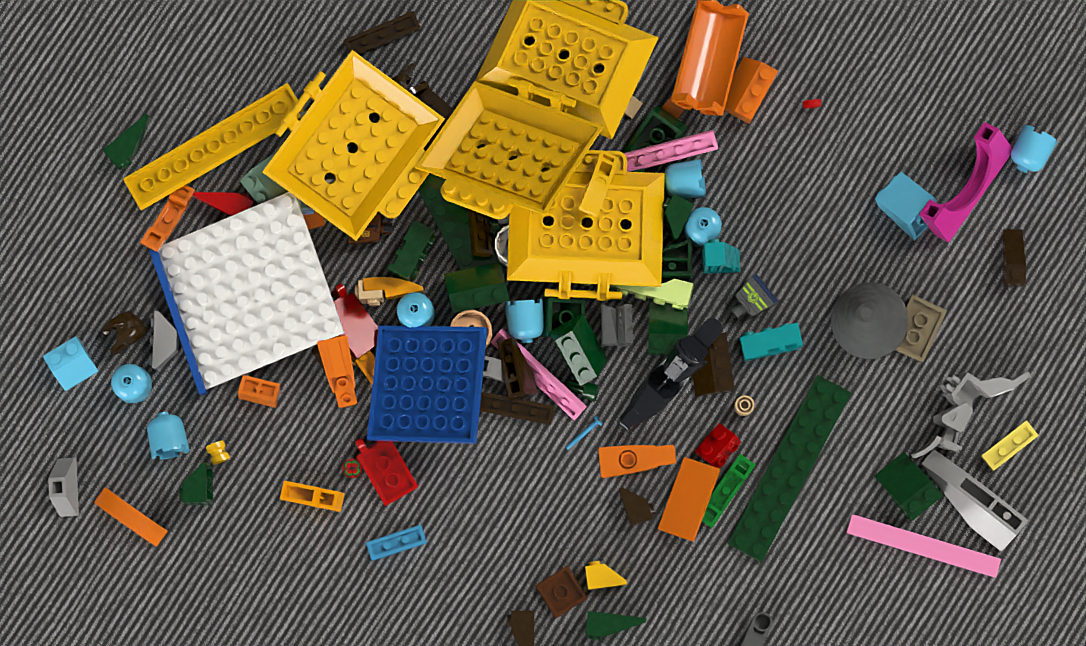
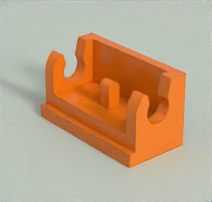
[238,375,280,408]

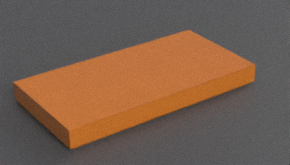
[658,457,720,542]

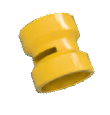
[206,440,230,465]

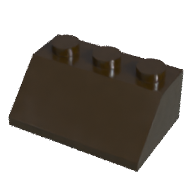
[690,332,735,397]

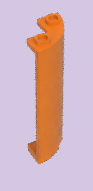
[671,0,749,116]

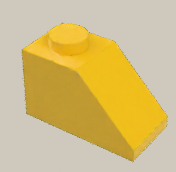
[585,561,627,590]

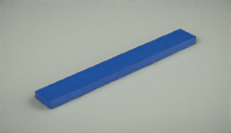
[149,250,208,396]

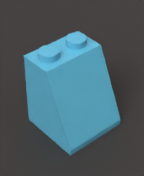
[875,172,936,241]

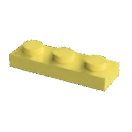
[981,420,1039,471]

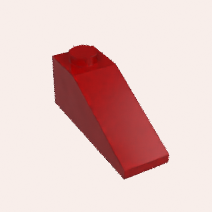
[193,192,256,216]

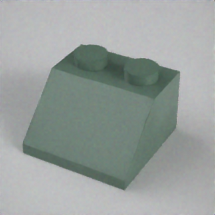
[240,153,288,205]

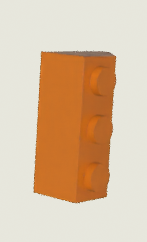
[724,57,778,124]

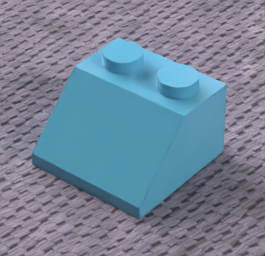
[43,336,99,391]

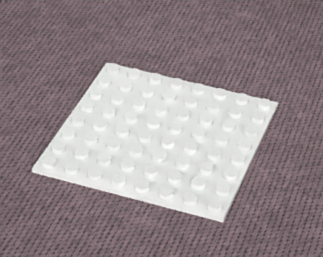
[159,192,344,390]

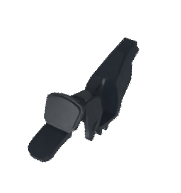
[619,318,723,431]

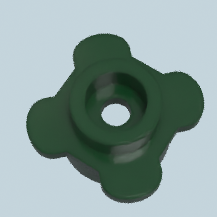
[489,219,501,238]

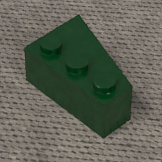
[387,220,437,282]
[661,238,692,282]

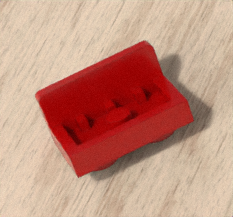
[695,422,741,468]

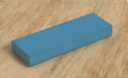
[366,525,427,561]

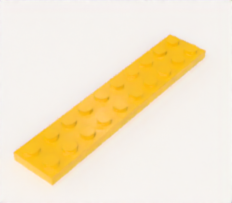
[123,83,304,211]

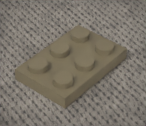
[896,294,947,363]

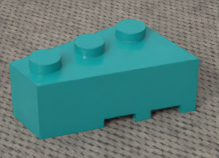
[701,239,741,274]
[739,323,803,362]

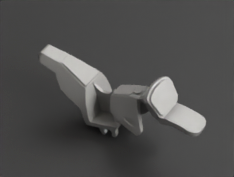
[911,371,1030,458]

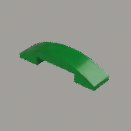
[702,454,756,528]

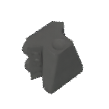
[600,304,633,347]

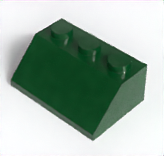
[444,262,509,313]
[549,313,608,386]
[179,463,213,506]

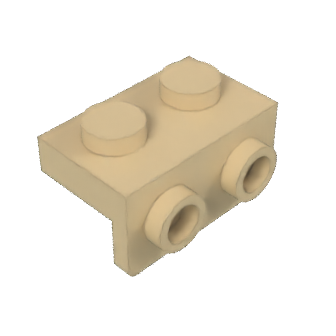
[355,280,385,306]

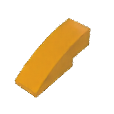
[363,277,424,300]
[280,481,345,512]

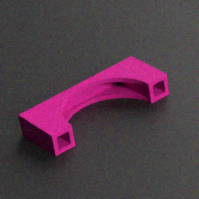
[919,122,1012,242]

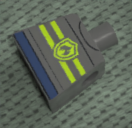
[731,273,779,319]

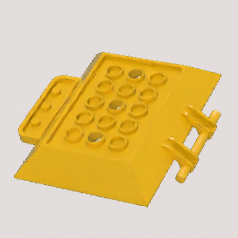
[475,0,659,139]
[262,50,445,241]
[415,78,604,219]
[507,150,665,301]

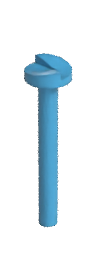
[565,415,603,450]

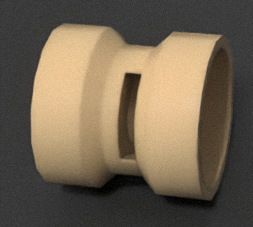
[734,395,754,416]

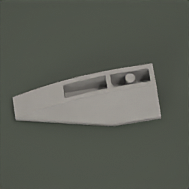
[921,449,1028,551]

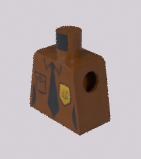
[348,213,393,246]

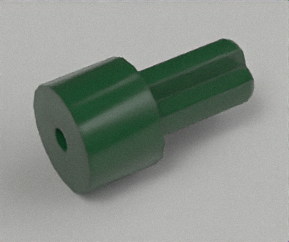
[567,380,600,402]

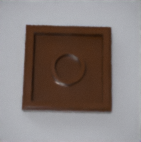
[535,565,588,619]

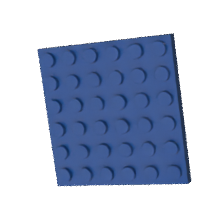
[367,326,487,444]

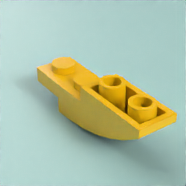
[579,150,619,217]

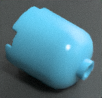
[1011,124,1057,173]
[664,159,706,199]
[683,207,722,247]
[397,292,435,327]
[505,299,544,343]
[111,364,152,403]
[147,412,190,460]

